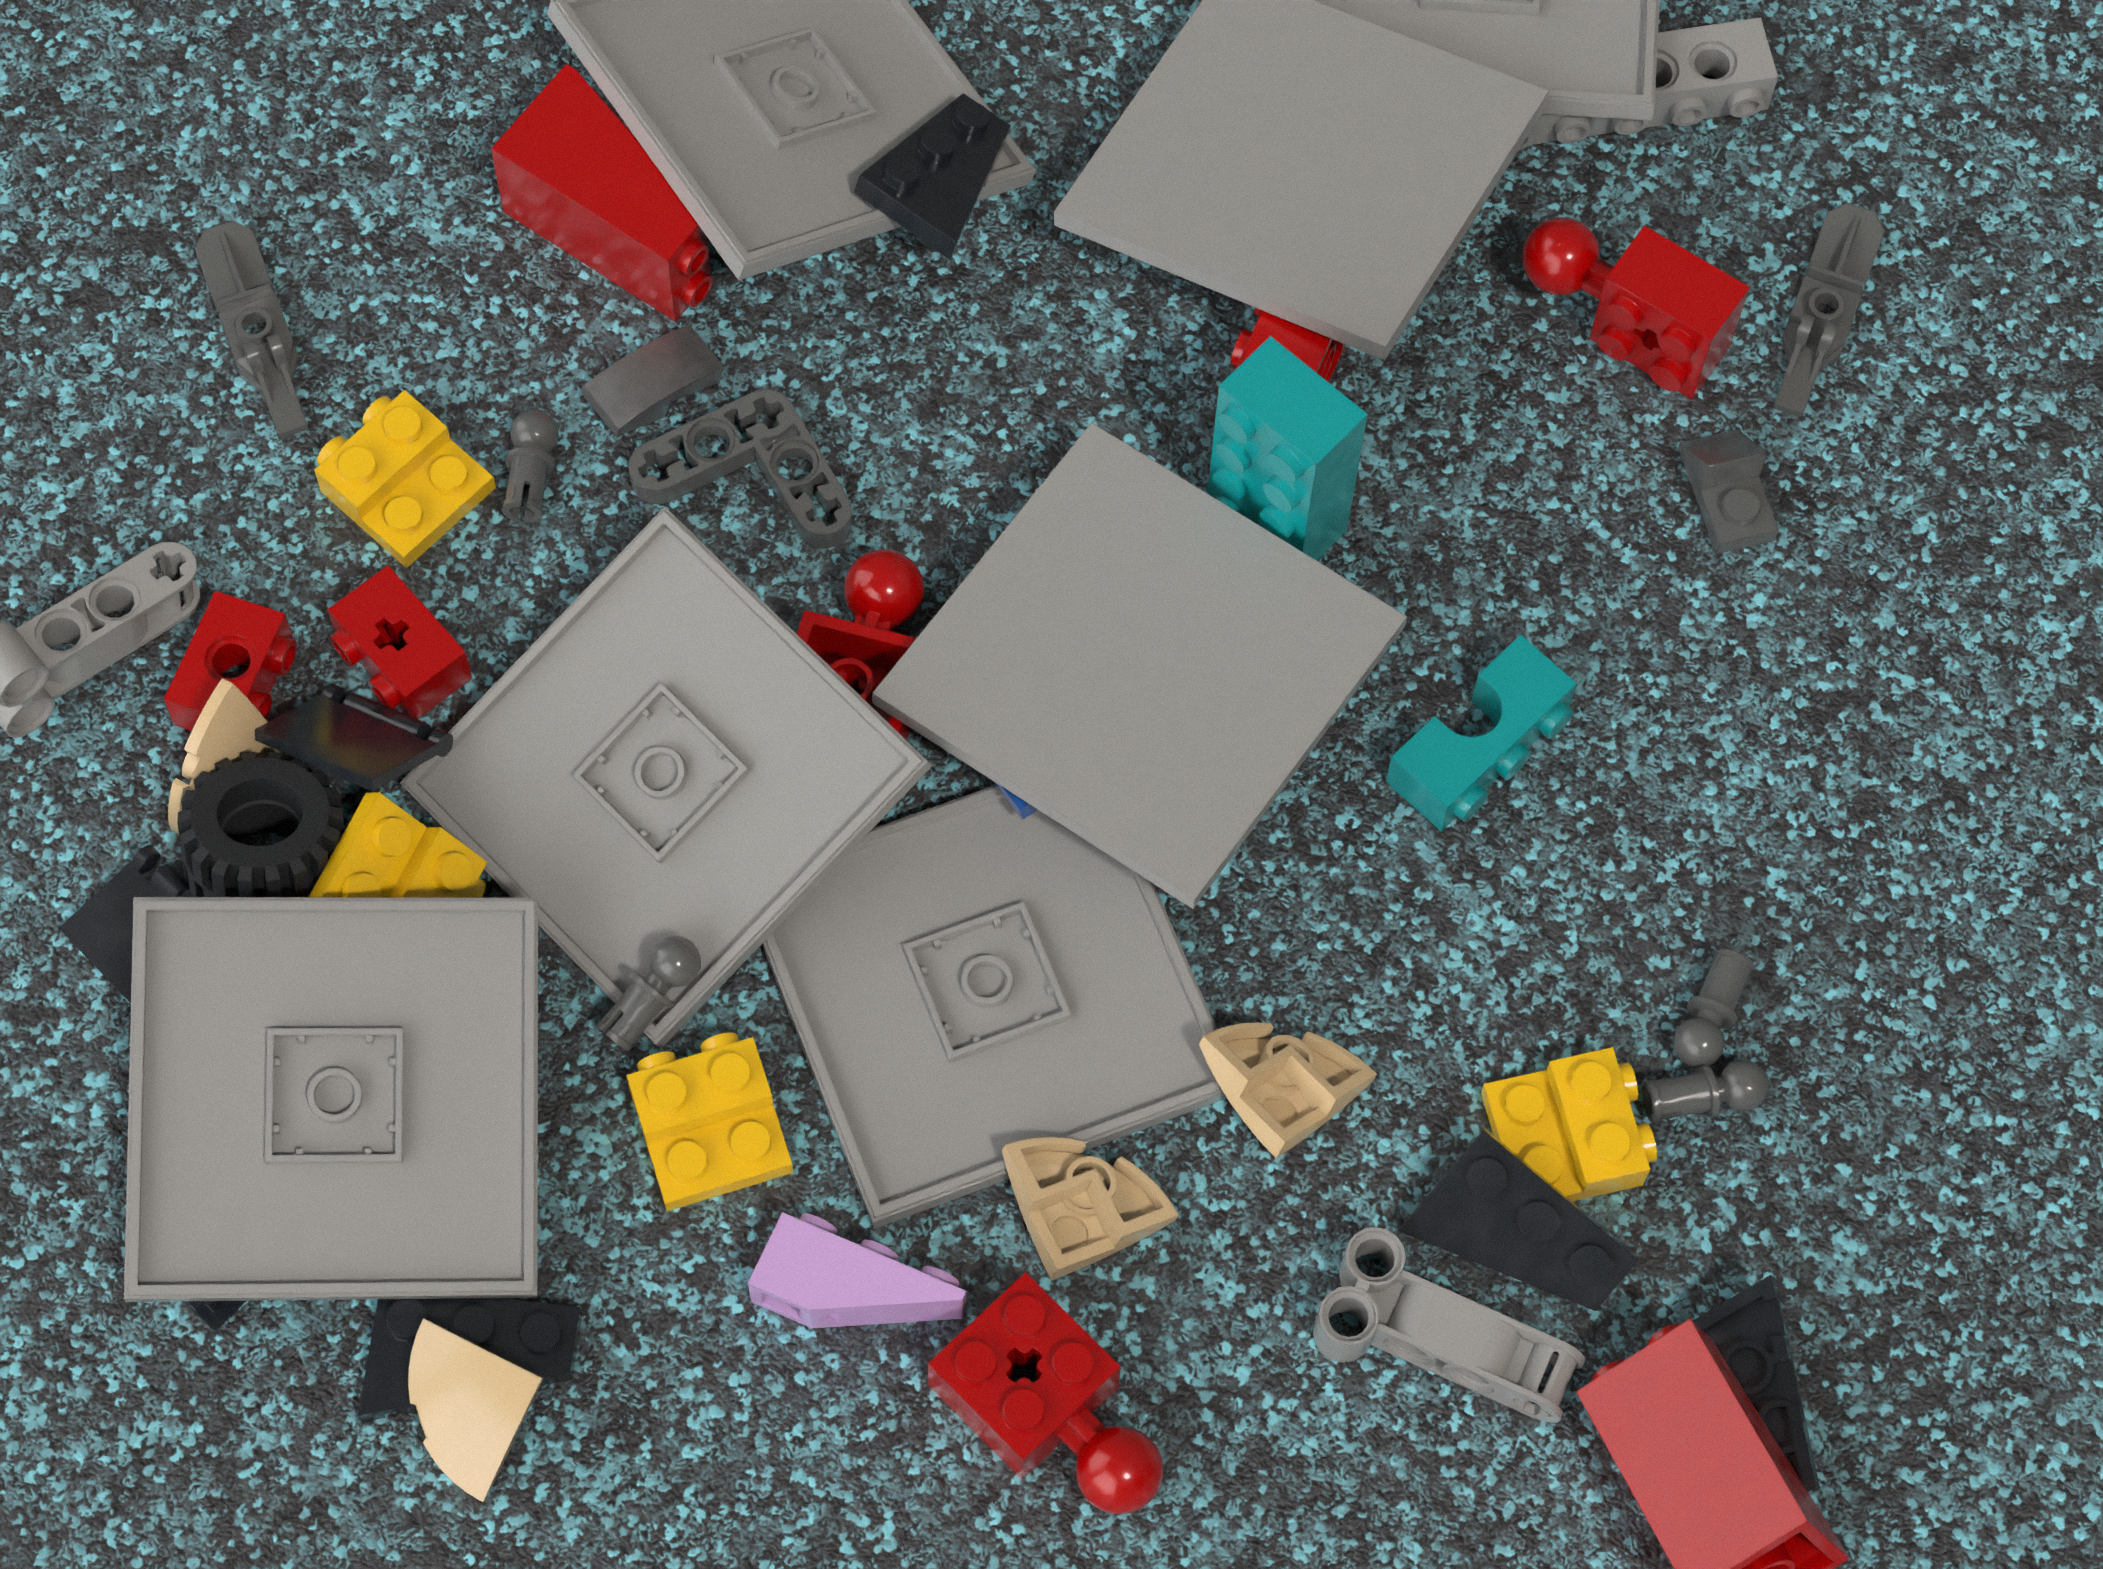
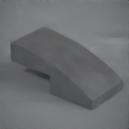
[581,324,725,437]

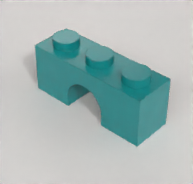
[1386,635,1577,832]

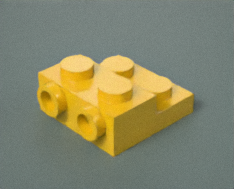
[314,390,496,568]
[308,792,487,898]
[626,1032,794,1212]
[1481,1047,1657,1202]

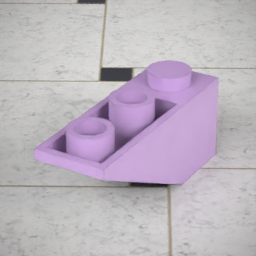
[748,1212,967,1328]

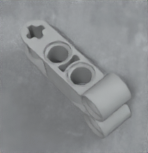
[0,542,200,738]
[1313,1227,1586,1423]

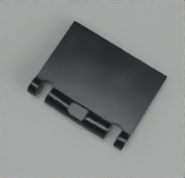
[255,684,454,791]
[59,845,194,1003]

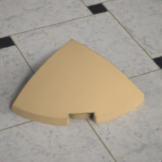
[168,678,282,834]
[1199,1022,1377,1158]
[1002,1137,1179,1281]
[408,1318,544,1502]

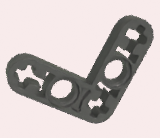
[628,389,852,549]

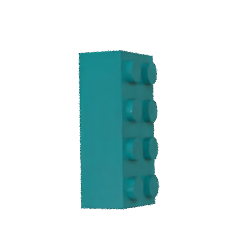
[1207,336,1368,561]

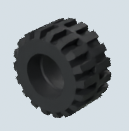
[177,751,345,898]

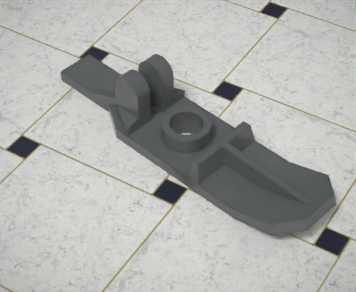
[1773,203,1885,418]
[195,221,308,439]

